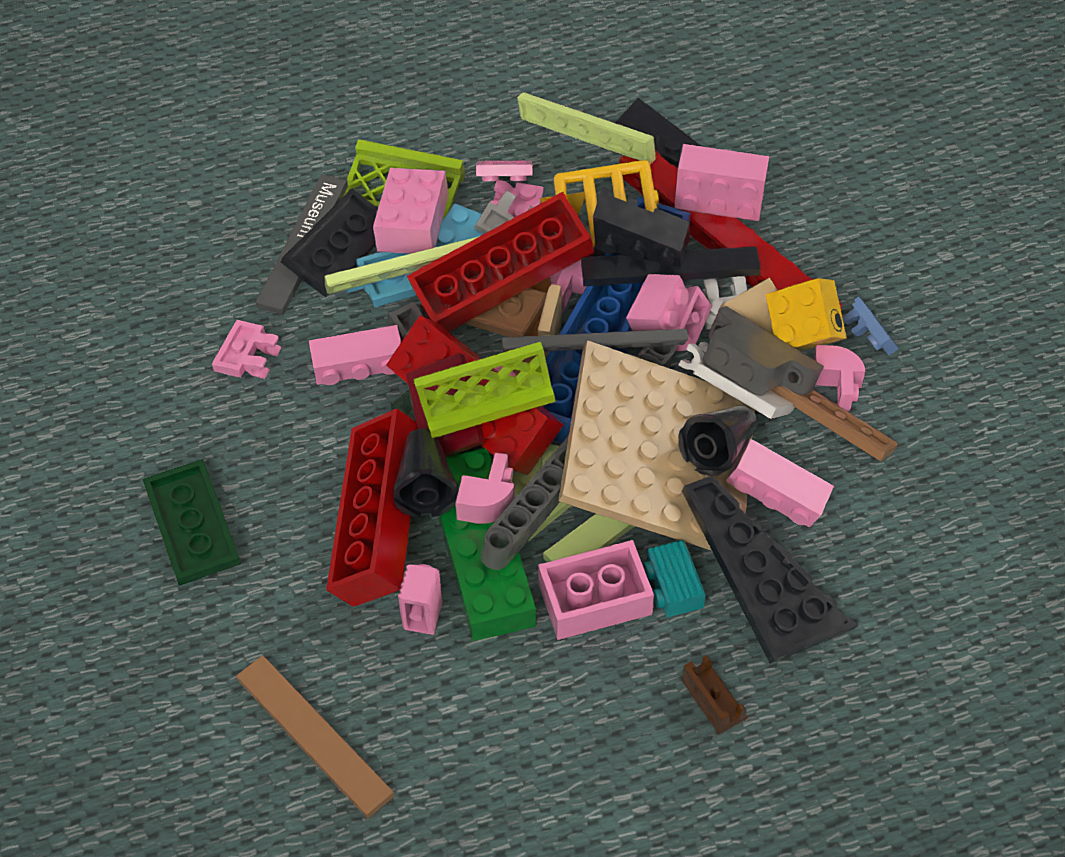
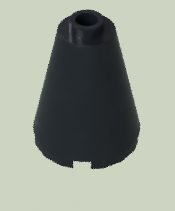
[678,406,757,476]
[393,429,458,518]

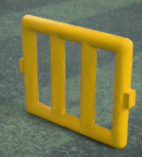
[554,160,659,247]

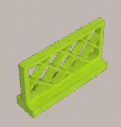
[343,139,465,218]
[414,341,556,438]

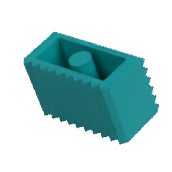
[642,540,706,618]

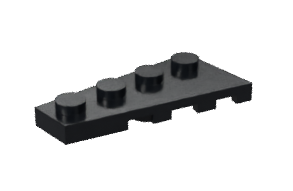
[615,98,703,168]

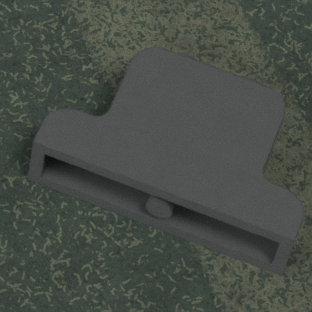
[703,306,824,395]

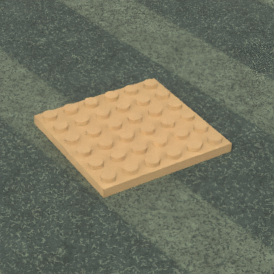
[558,340,755,551]

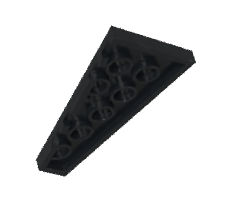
[681,475,858,664]

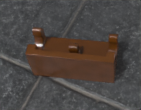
[682,655,748,734]

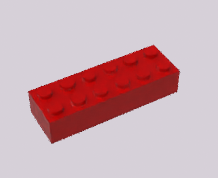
[407,192,594,332]
[386,315,564,475]
[326,408,418,606]

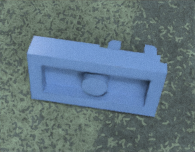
[843,296,899,355]

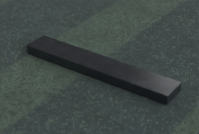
[581,246,761,286]

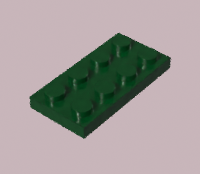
[143,459,241,586]

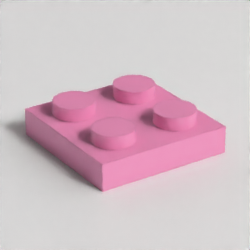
[476,160,532,181]

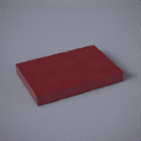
[406,353,484,457]

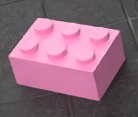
[675,144,769,221]
[373,168,448,254]
[538,540,654,640]

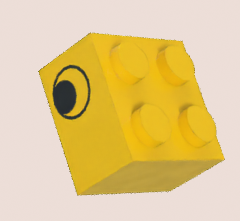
[765,278,847,351]

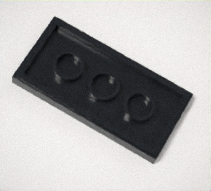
[281,189,378,298]

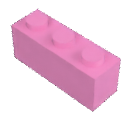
[309,325,401,385]
[726,439,834,527]

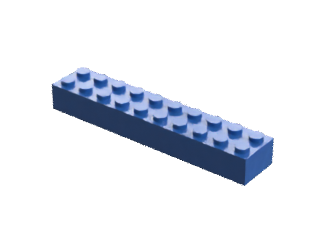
[542,197,691,443]

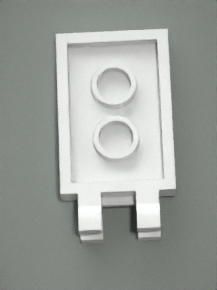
[679,342,795,419]

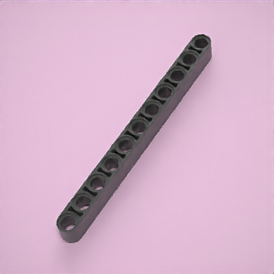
[481,345,676,570]

